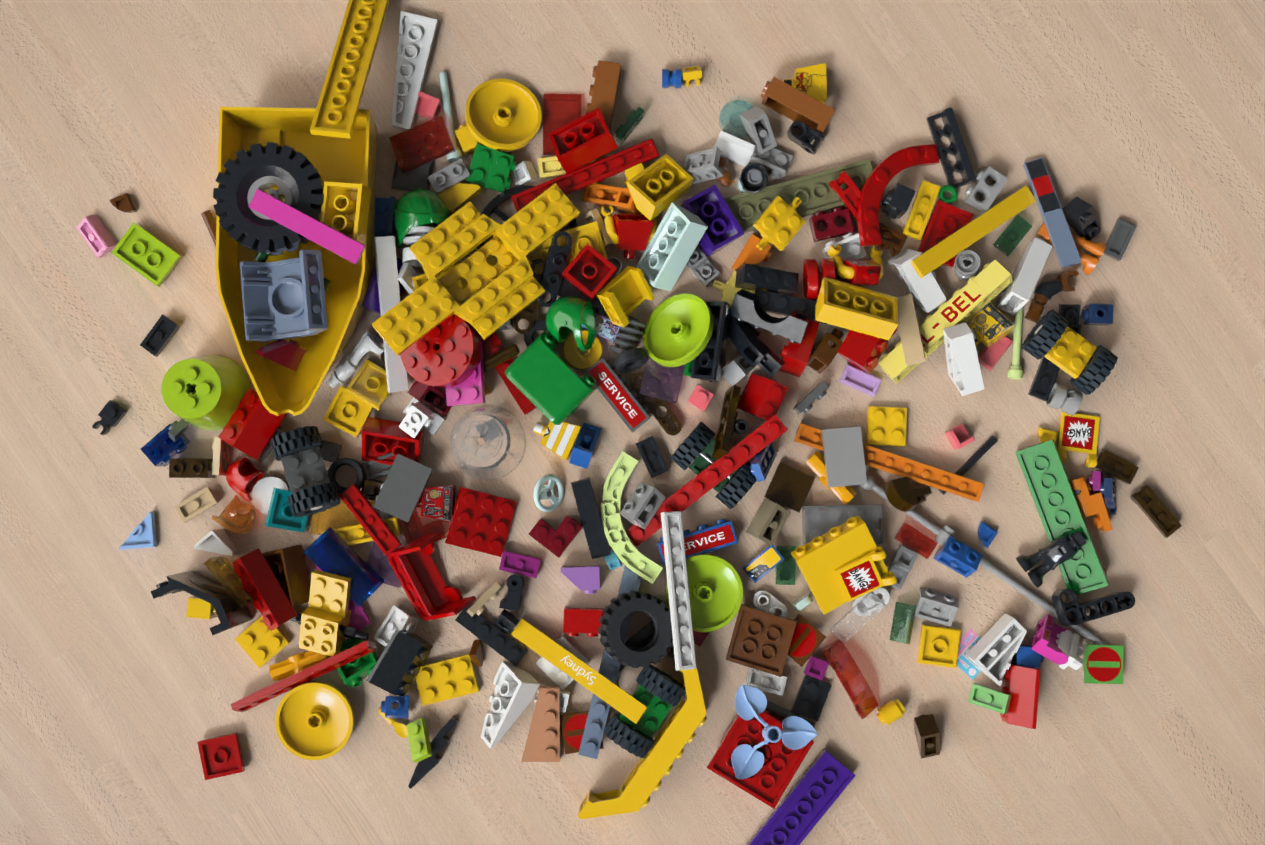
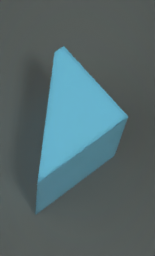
[604,550,621,571]

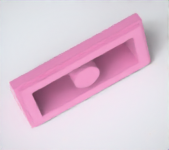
[77,215,117,258]

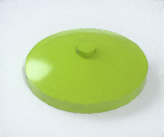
[643,293,714,367]
[665,554,743,632]

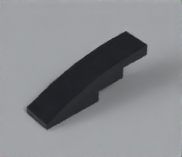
[571,477,610,559]
[408,715,459,789]

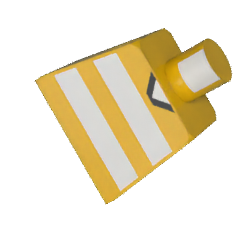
[533,421,582,461]

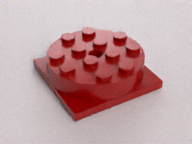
[707,711,814,809]

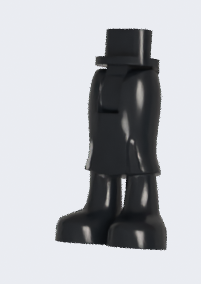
[1016,530,1087,588]

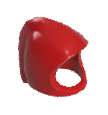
[226,457,264,502]

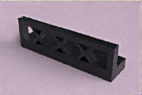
[926,107,976,188]

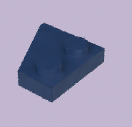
[1100,478,1116,515]

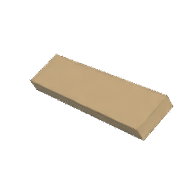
[897,293,926,366]

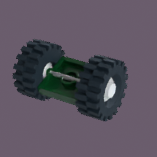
[670,422,757,510]

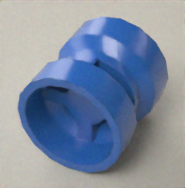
[662,69,682,88]

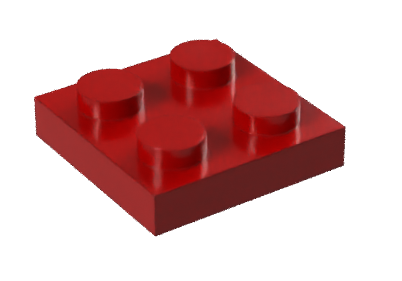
[197,733,245,780]

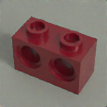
[809,207,854,242]

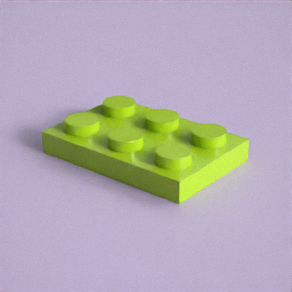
[111,222,182,287]

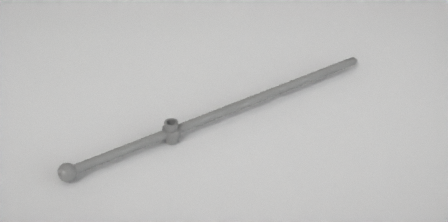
[861,475,1108,645]

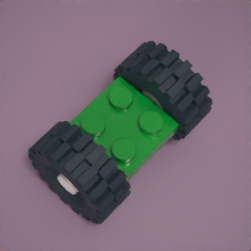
[603,664,686,759]

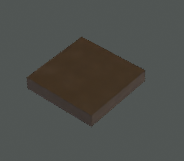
[764,462,815,513]

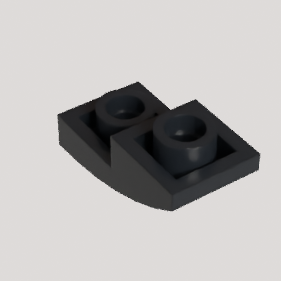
[1058,304,1081,335]

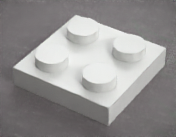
[535,635,590,690]

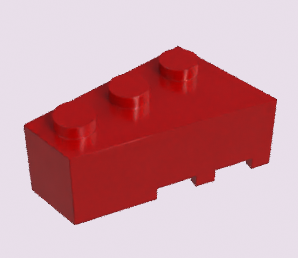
[779,321,819,378]

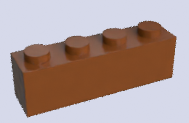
[586,60,621,130]

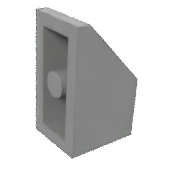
[740,106,777,154]
[722,354,753,386]

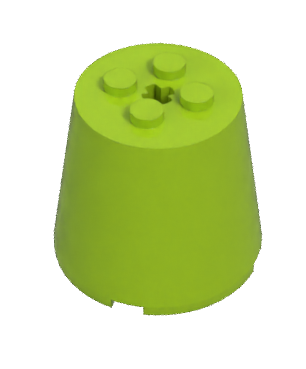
[161,355,251,431]

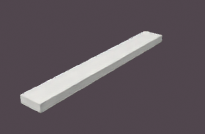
[373,236,408,393]
[661,511,697,670]

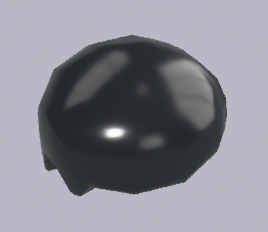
[739,163,769,193]

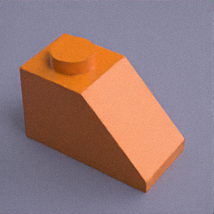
[731,234,772,271]

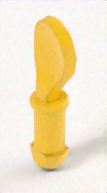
[378,707,408,738]

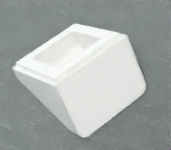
[510,161,538,187]

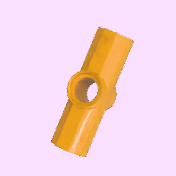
[805,451,857,505]
[269,651,330,681]

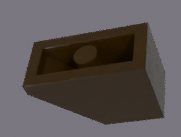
[914,714,940,759]

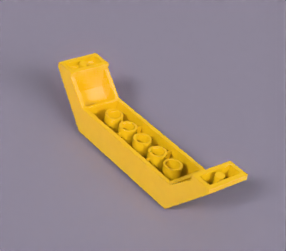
[577,666,707,819]

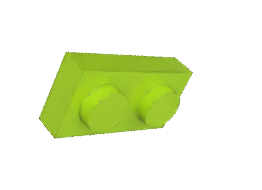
[406,718,432,763]

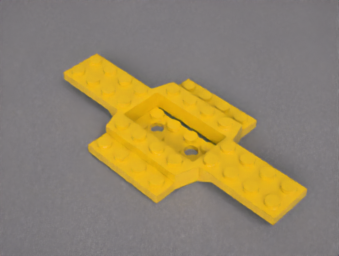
[372,183,580,356]

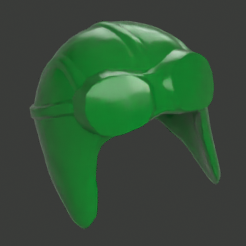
[393,188,449,248]

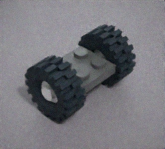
[270,426,341,518]

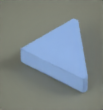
[119,511,157,550]

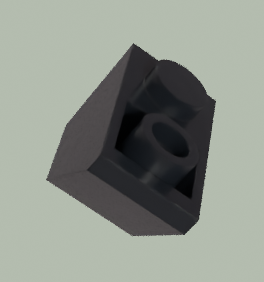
[1062,196,1101,241]

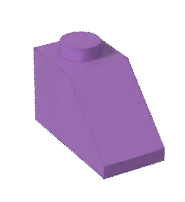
[561,565,601,594]

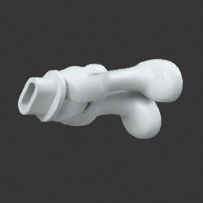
[328,330,384,388]

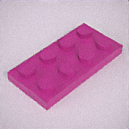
[446,334,486,406]

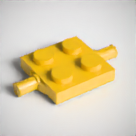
[753,196,806,251]

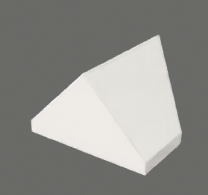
[194,529,238,556]

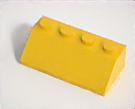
[815,277,898,340]

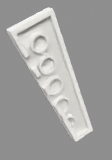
[392,11,438,131]

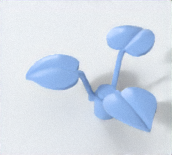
[731,684,817,779]

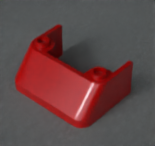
[388,531,476,621]

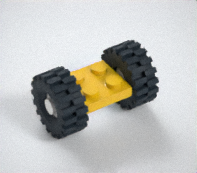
[1022,310,1118,395]

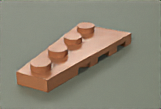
[521,686,560,762]

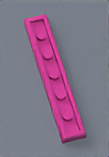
[249,189,366,264]

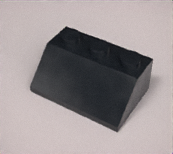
[366,629,433,696]

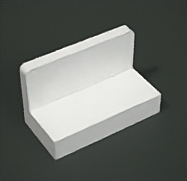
[714,131,756,167]

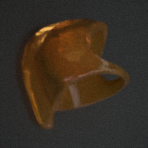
[211,495,256,534]

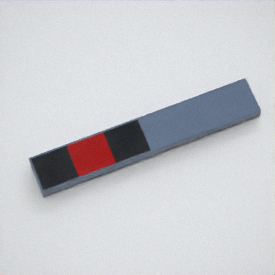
[1023,157,1081,269]

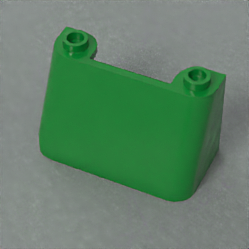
[505,332,599,425]

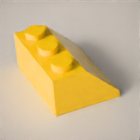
[627,154,694,221]
[320,181,371,245]

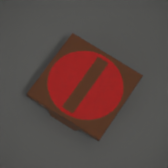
[788,614,826,667]
[560,711,604,754]

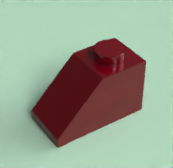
[255,339,306,371]
[407,380,452,417]

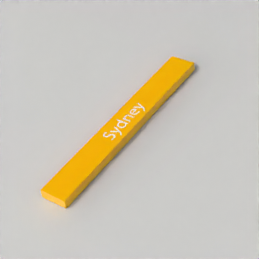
[511,619,648,724]

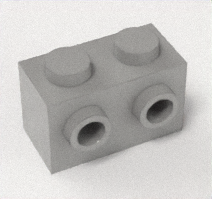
[620,482,666,529]

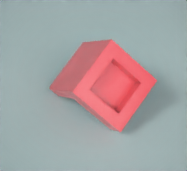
[416,91,443,122]
[945,423,975,449]

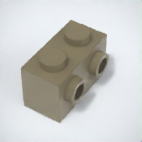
[746,499,791,546]

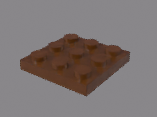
[725,604,797,677]

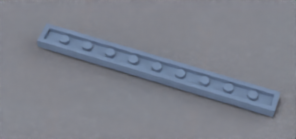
[578,565,642,759]

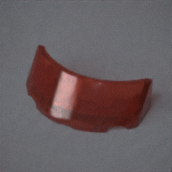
[820,638,879,719]

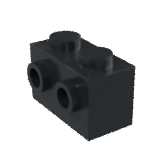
[881,183,916,220]

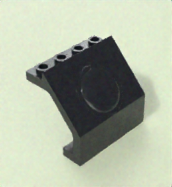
[151,570,253,636]

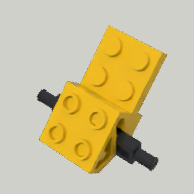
[290,569,369,657]

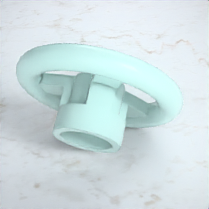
[533,474,564,512]

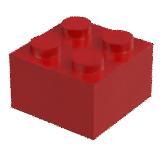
[562,243,617,301]

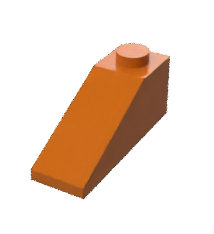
[581,184,641,214]

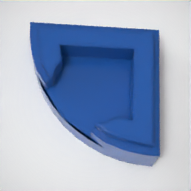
[977,521,998,548]

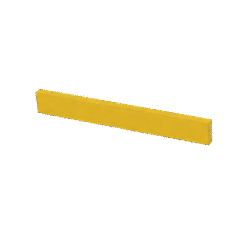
[910,185,1036,278]

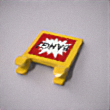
[1057,412,1100,468]
[834,546,897,602]

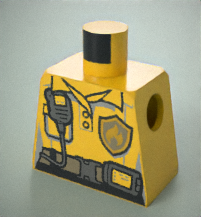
[968,302,1014,347]

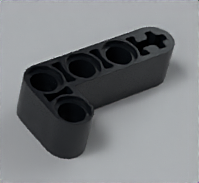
[1052,589,1135,625]

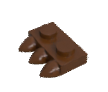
[878,222,908,257]

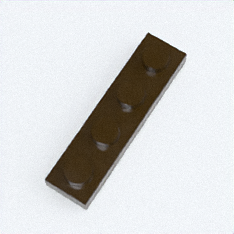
[712,385,741,460]

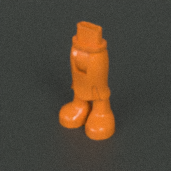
[1037,222,1107,275]

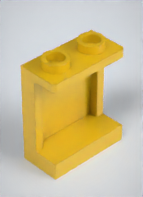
[597,266,655,328]

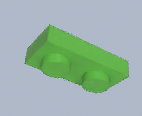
[968,683,1012,714]

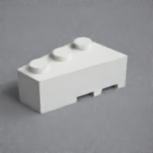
[887,248,947,313]
[943,322,985,396]
[966,613,1027,686]

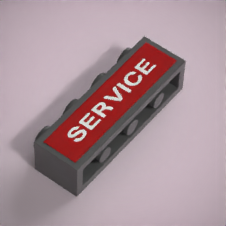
[585,358,651,433]

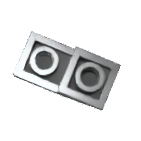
[686,247,721,287]

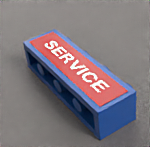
[657,518,738,565]

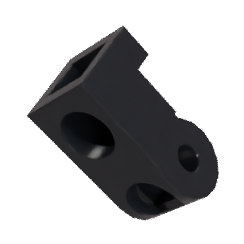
[499,574,524,611]

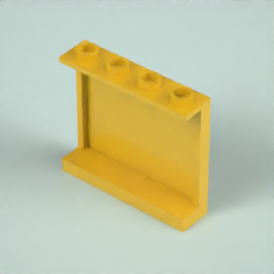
[791,515,889,615]

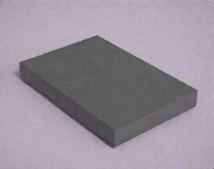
[373,454,434,523]

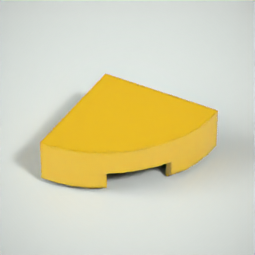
[1038,428,1059,444]

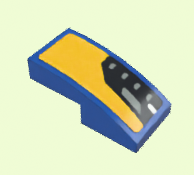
[743,544,784,583]

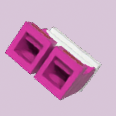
[1031,614,1086,670]

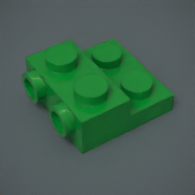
[466,143,517,193]
[337,631,379,687]

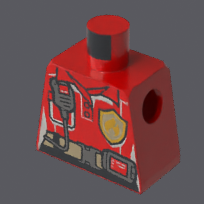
[417,485,456,522]

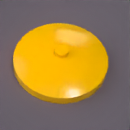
[465,79,542,151]
[275,681,355,760]

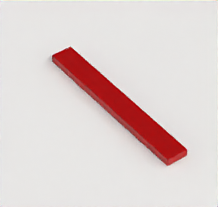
[511,138,659,212]
[231,640,377,712]

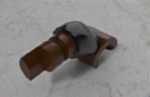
[1025,270,1079,323]

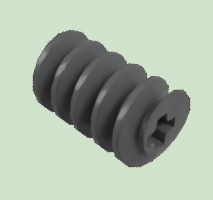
[610,315,647,355]

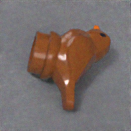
[715,157,735,187]

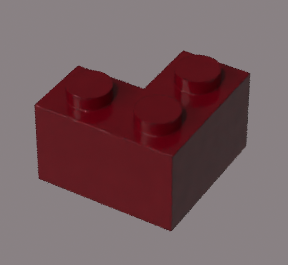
[529,515,583,558]

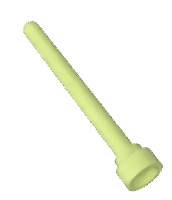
[1007,307,1023,379]

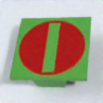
[1083,644,1124,684]

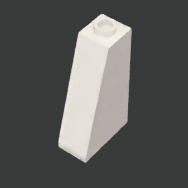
[996,237,1052,316]

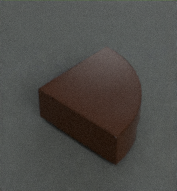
[110,193,137,213]
[469,640,484,667]

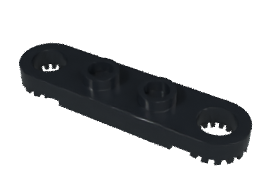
[537,231,572,307]

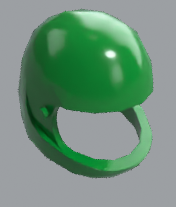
[546,296,596,351]

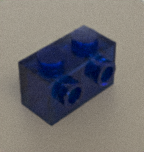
[141,424,191,467]

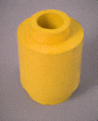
[876,699,906,726]

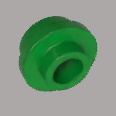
[938,185,958,204]

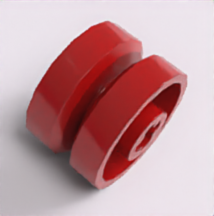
[803,258,836,301]

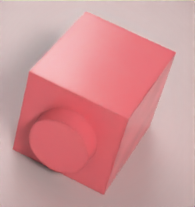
[687,385,714,412]

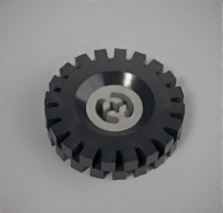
[213,142,324,255]

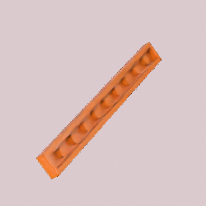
[794,423,985,502]

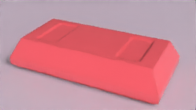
[978,336,1013,371]

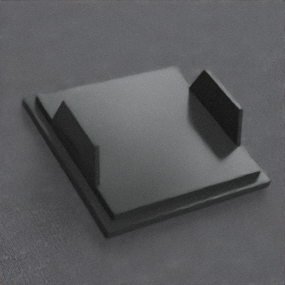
[391,151,435,191]

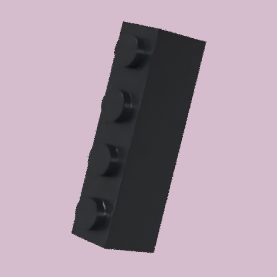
[691,302,731,382]

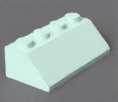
[636,202,708,291]

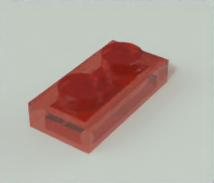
[894,522,938,559]

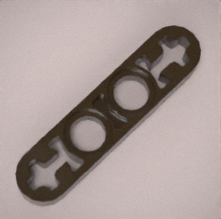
[630,372,681,436]

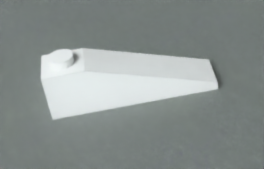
[481,661,540,749]

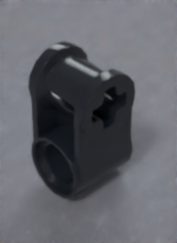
[787,121,825,155]

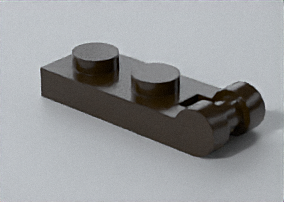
[1130,484,1182,538]

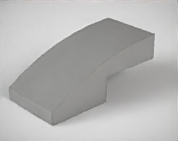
[888,545,918,590]

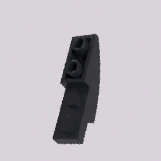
[728,316,785,378]

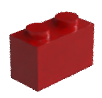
[563,607,603,637]

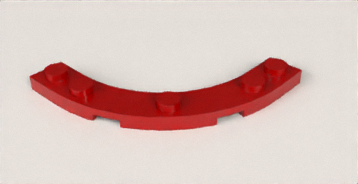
[857,144,939,247]

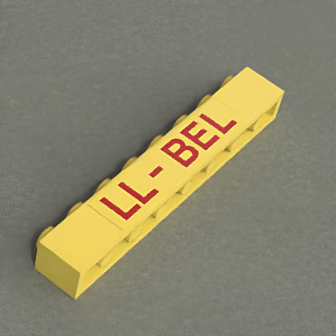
[878,260,1013,385]

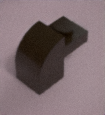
[883,476,932,512]

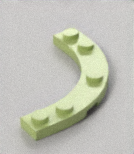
[601,451,664,584]

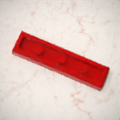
[339,484,402,557]

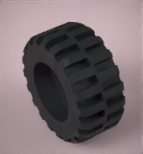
[598,591,673,668]

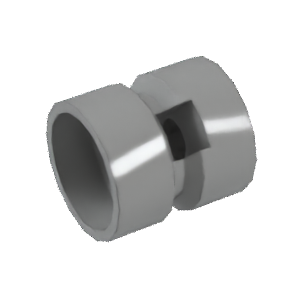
[954,250,981,281]
[1046,383,1083,416]

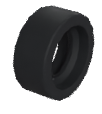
[327,458,366,494]

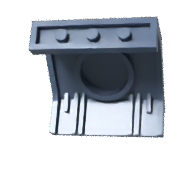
[240,249,328,342]

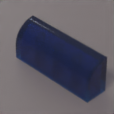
[304,527,385,607]

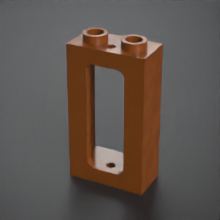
[761,77,835,134]

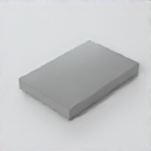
[822,426,867,488]

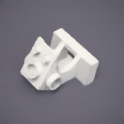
[399,398,445,438]

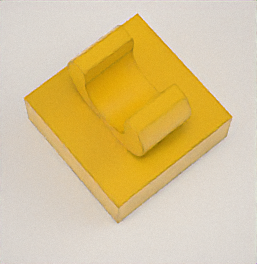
[681,65,702,88]

